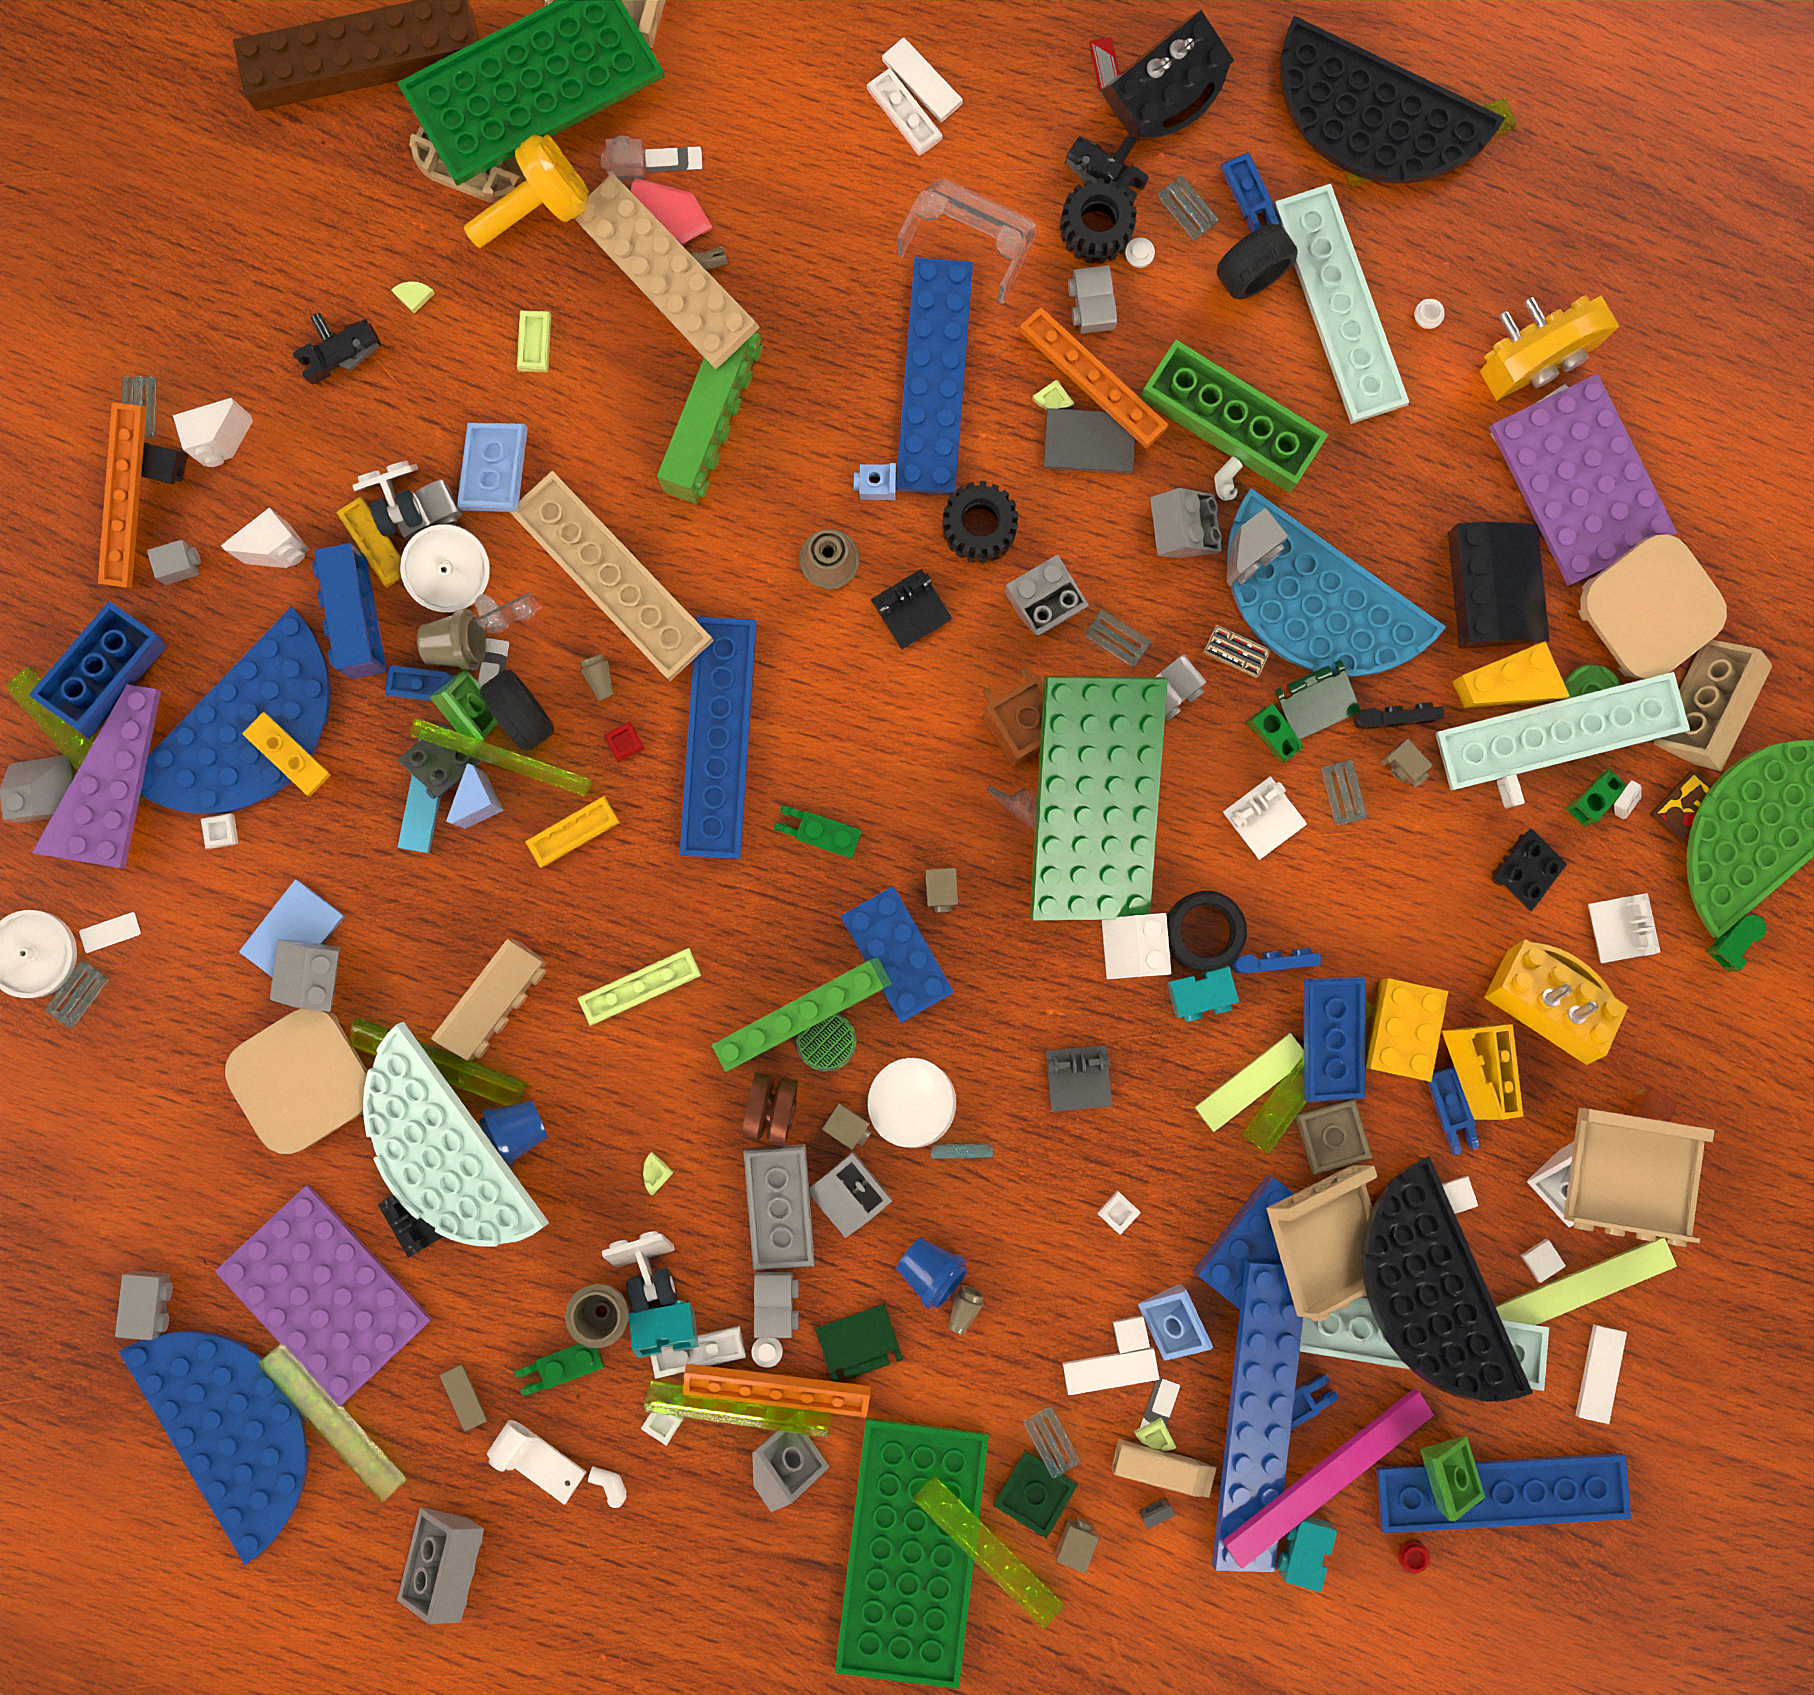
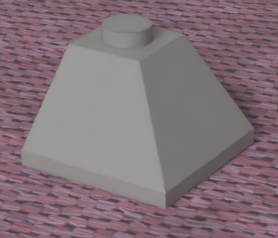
[0,754,74,823]
[752,1416,829,1512]

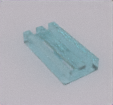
[1158,174,1218,241]
[122,376,156,437]
[1084,609,1152,667]
[1321,760,1367,826]
[45,961,110,1028]
[931,1143,993,1159]
[1023,1406,1082,1478]

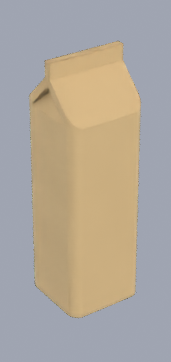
[1111,1439,1217,1498]

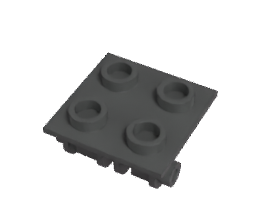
[397,722,484,799]
[1046,1045,1112,1112]

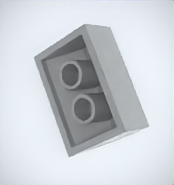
[397,1508,484,1624]

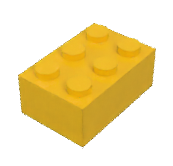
[1365,978,1449,1082]

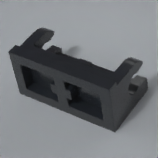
[141,442,189,484]

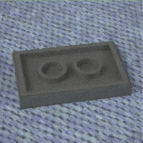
[1043,408,1135,474]

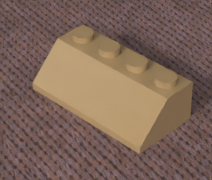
[1653,639,1773,771]
[431,939,548,1060]

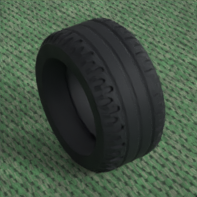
[1217,224,1298,300]
[480,670,554,751]
[1167,891,1247,971]

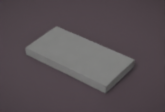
[744,1144,815,1270]

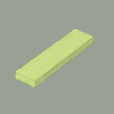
[578,948,702,1026]
[1194,1033,1304,1132]

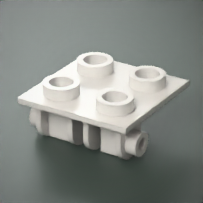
[1223,776,1307,860]
[1588,893,1660,963]

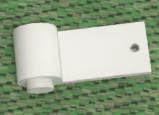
[487,1420,587,1505]

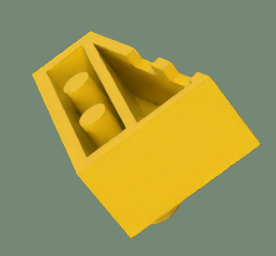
[1452,641,1570,709]
[1442,1024,1523,1120]

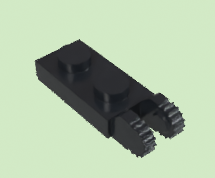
[1353,702,1444,730]

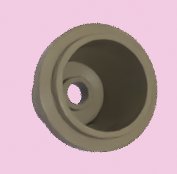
[800,529,859,590]
[417,609,487,671]
[565,1283,629,1348]

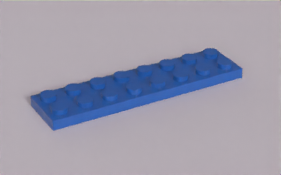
[896,257,973,495]
[680,616,757,860]
[1376,1453,1631,1533]

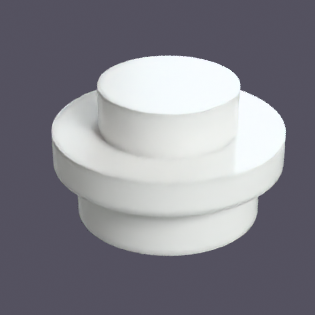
[1125,237,1155,268]
[1414,299,1445,329]
[752,1338,783,1367]

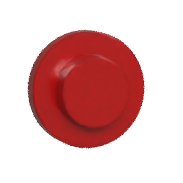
[1398,1541,1430,1574]

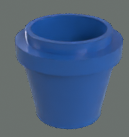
[478,1100,548,1167]
[896,1237,968,1310]

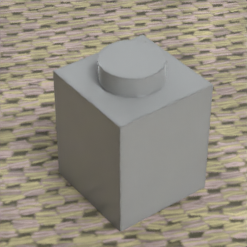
[147,540,201,585]

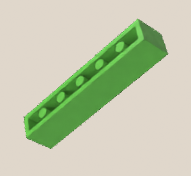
[712,957,892,1072]

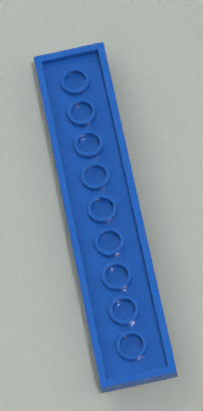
[1212,1260,1303,1572]

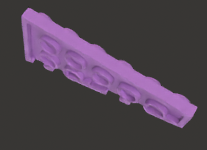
[32,684,161,869]

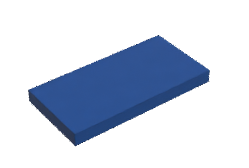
[1304,976,1365,1102]

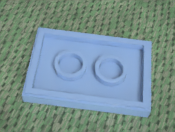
[457,423,528,512]
[239,879,346,978]

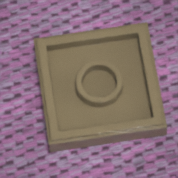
[1295,1099,1373,1175]

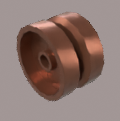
[742,1072,799,1147]

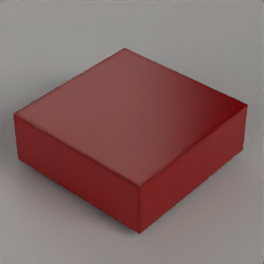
[604,721,645,762]

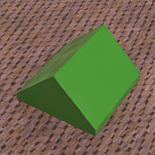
[430,670,498,745]
[1420,1436,1485,1521]

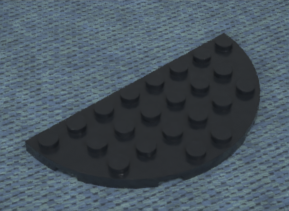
[1280,16,1505,183]
[1362,1156,1533,1402]

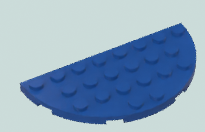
[140,607,331,814]
[118,1330,309,1565]

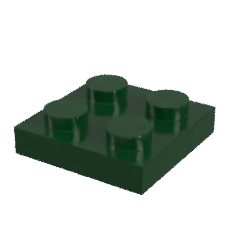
[993,1449,1078,1539]

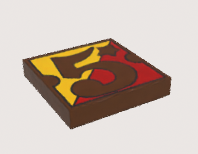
[1650,770,1712,848]

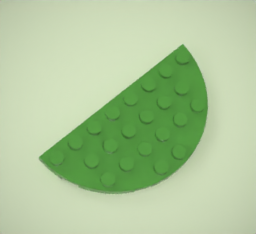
[1686,740,1814,938]

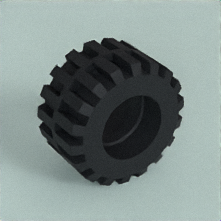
[1060,178,1137,264]
[942,481,1019,563]

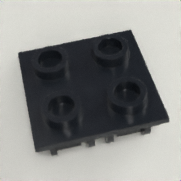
[871,569,953,650]
[1491,828,1567,911]
[378,1195,444,1258]

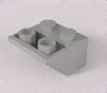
[1150,488,1222,558]
[1226,508,1288,586]
[1004,554,1089,637]
[809,1151,892,1238]

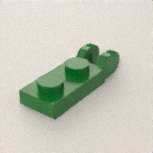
[773,805,862,859]
[513,1343,605,1396]

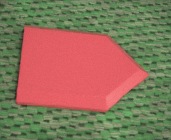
[630,178,713,246]

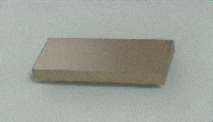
[439,1363,488,1432]

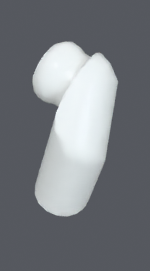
[1214,456,1243,501]
[588,1467,627,1508]

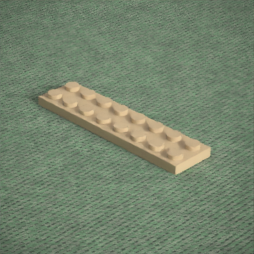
[575,173,760,370]
[510,471,714,681]

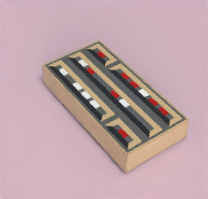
[1203,625,1271,678]

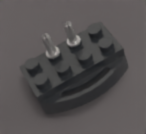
[1100,10,1235,140]

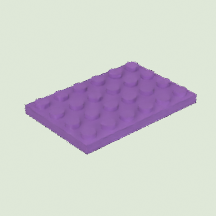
[1489,374,1677,586]
[215,1185,433,1407]

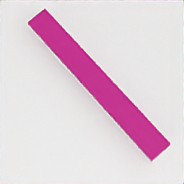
[1222,1388,1434,1569]

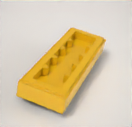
[336,496,402,588]
[242,712,331,797]
[525,796,620,868]

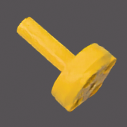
[464,135,589,248]

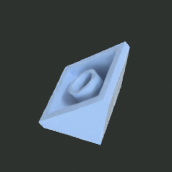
[446,763,504,829]
[1138,1284,1213,1361]

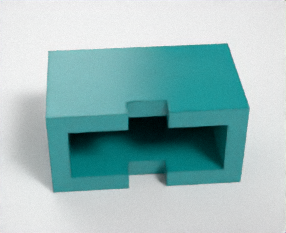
[1166,967,1239,1022]
[629,1300,699,1358]
[1277,1516,1337,1592]

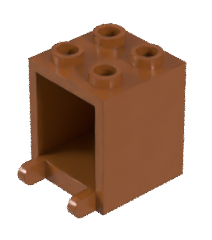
[982,666,1044,768]

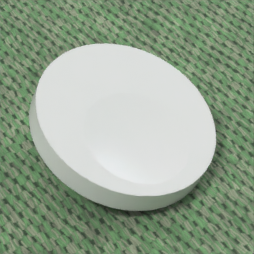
[400,524,490,612]
[0,910,77,998]
[868,1058,956,1148]

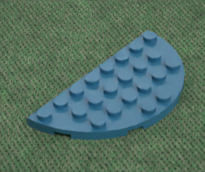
[1227,488,1446,677]

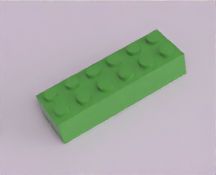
[657,322,763,504]
[1140,339,1329,493]

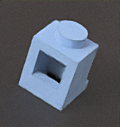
[854,463,896,500]

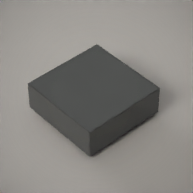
[1139,1498,1175,1529]

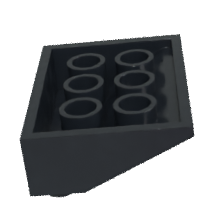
[1448,521,1550,649]

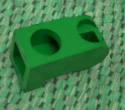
[1245,704,1304,763]
[1565,768,1627,827]
[1705,915,1767,972]

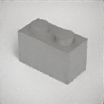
[115,1270,173,1340]

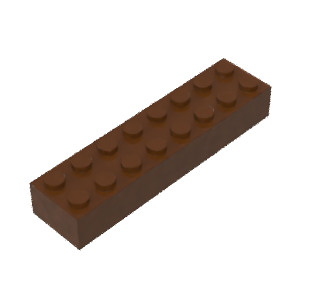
[233,0,479,111]

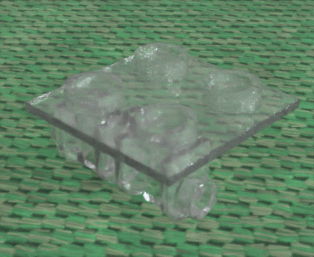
[474,593,542,634]

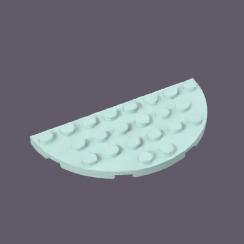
[363,1022,549,1246]

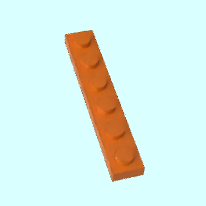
[1019,307,1169,449]
[98,402,147,588]
[683,1363,871,1417]

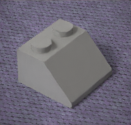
[270,939,341,1012]

